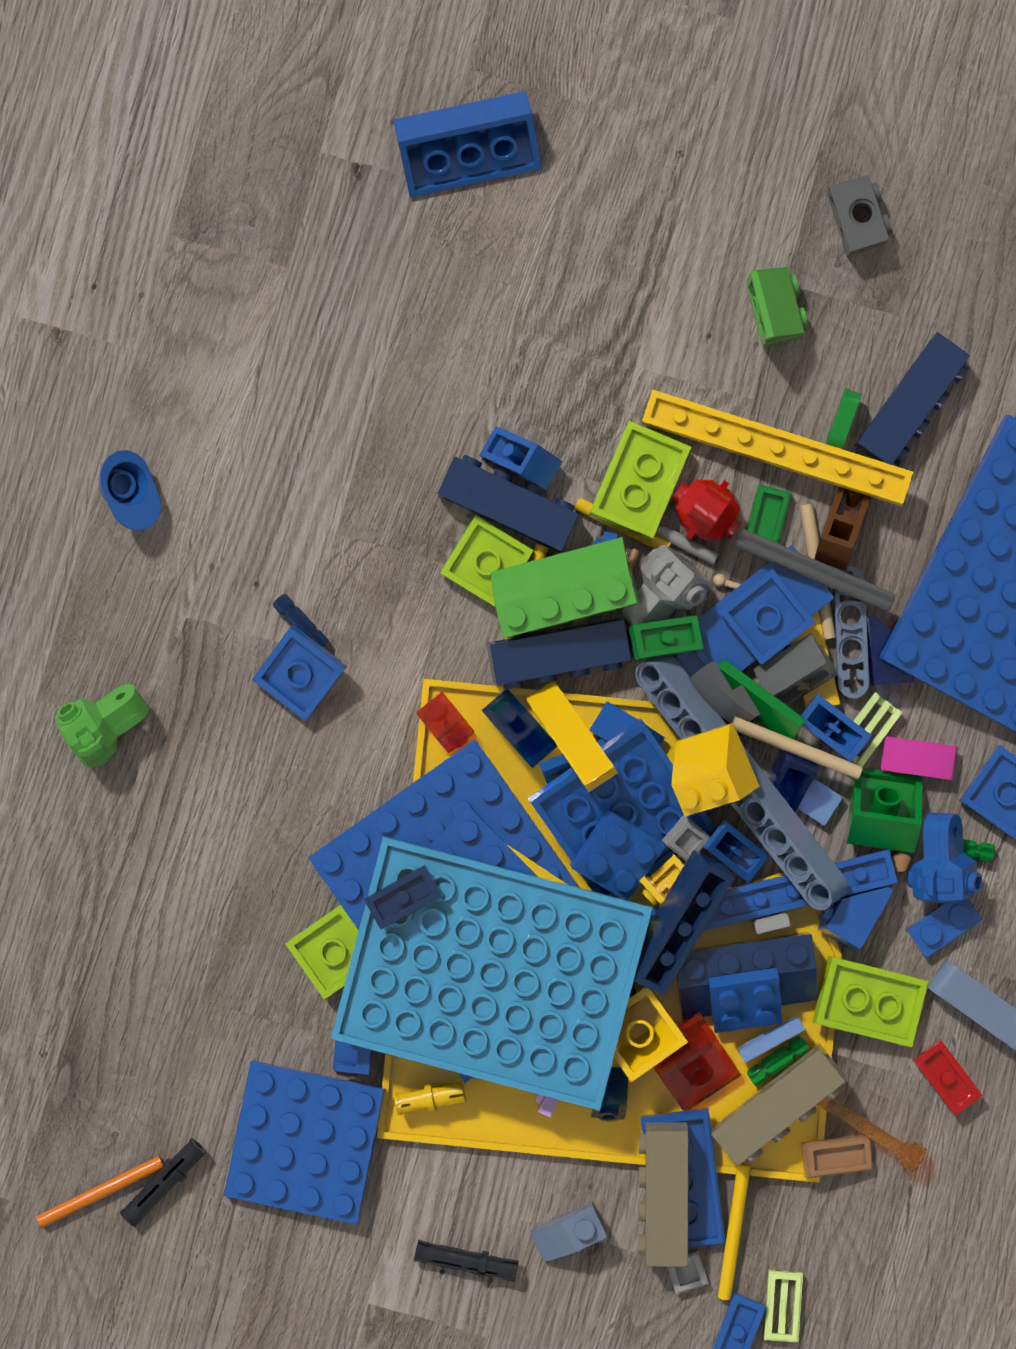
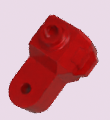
[672,480,742,541]

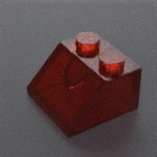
[654,1012,741,1111]

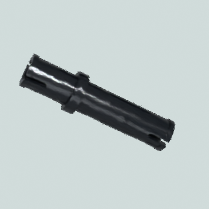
[120,1138,207,1227]
[414,1240,519,1283]

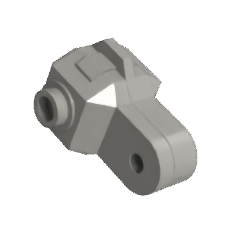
[622,545,710,626]

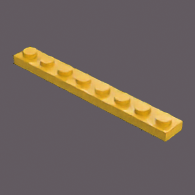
[642,390,913,506]

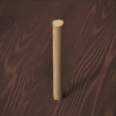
[800,504,836,640]
[732,716,863,779]

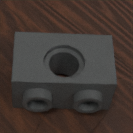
[826,175,892,257]

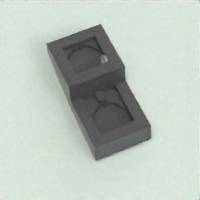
[689,661,760,724]

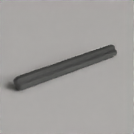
[734,529,896,611]

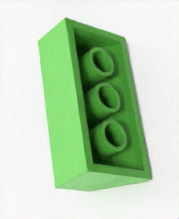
[490,537,640,638]

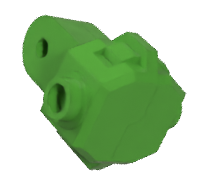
[55,684,149,769]

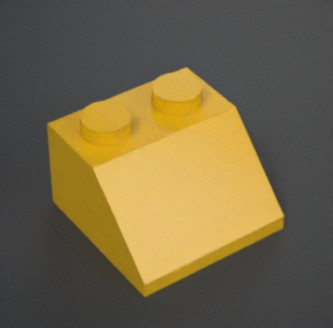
[671,723,760,817]
[614,987,688,1083]

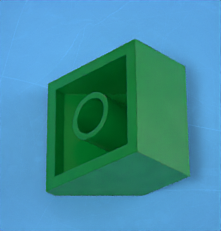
[846,768,923,853]

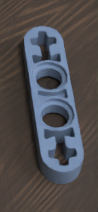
[833,566,869,699]

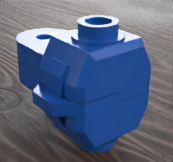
[908,812,982,903]

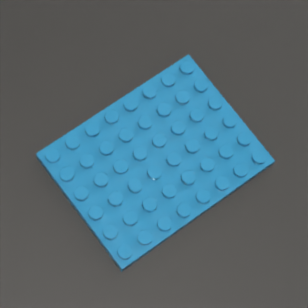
[331,836,653,1111]

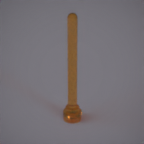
[779,1070,927,1172]

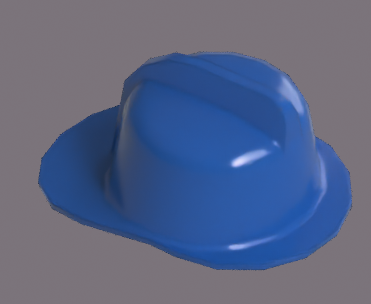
[99,450,161,531]

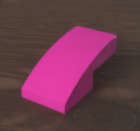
[881,736,958,780]

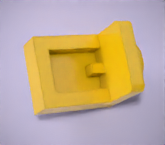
[639,855,685,907]

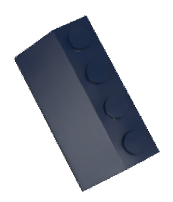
[676,932,818,1020]

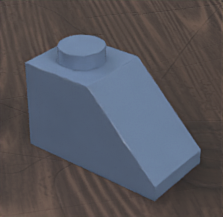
[530,1201,607,1262]

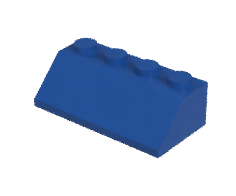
[393,91,542,198]

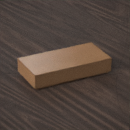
[802,1134,873,1178]

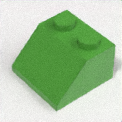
[746,267,808,347]

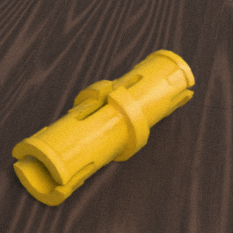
[394,1081,466,1115]

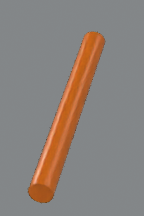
[36,1156,164,1228]

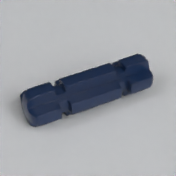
[273,594,328,647]

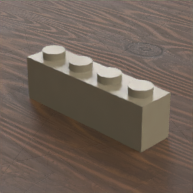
[711,1043,846,1166]
[638,1122,688,1267]

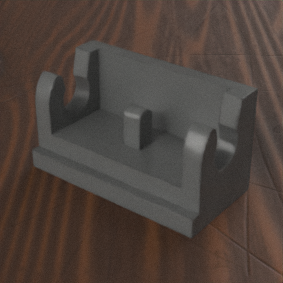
[753,633,838,706]

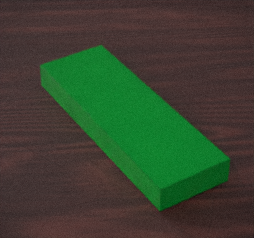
[718,659,806,739]

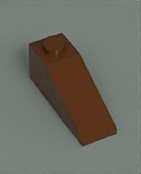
[814,487,872,571]

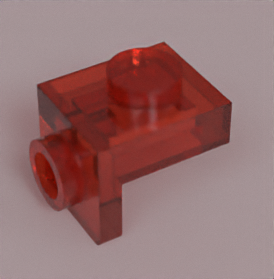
[416,692,475,753]

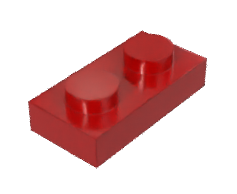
[913,1039,983,1116]

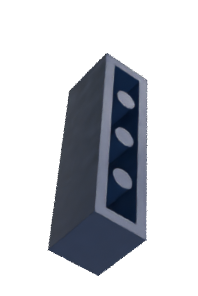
[854,332,971,466]
[437,455,579,553]
[486,618,631,690]
[634,850,735,996]

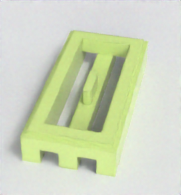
[853,692,903,767]
[763,1269,803,1342]

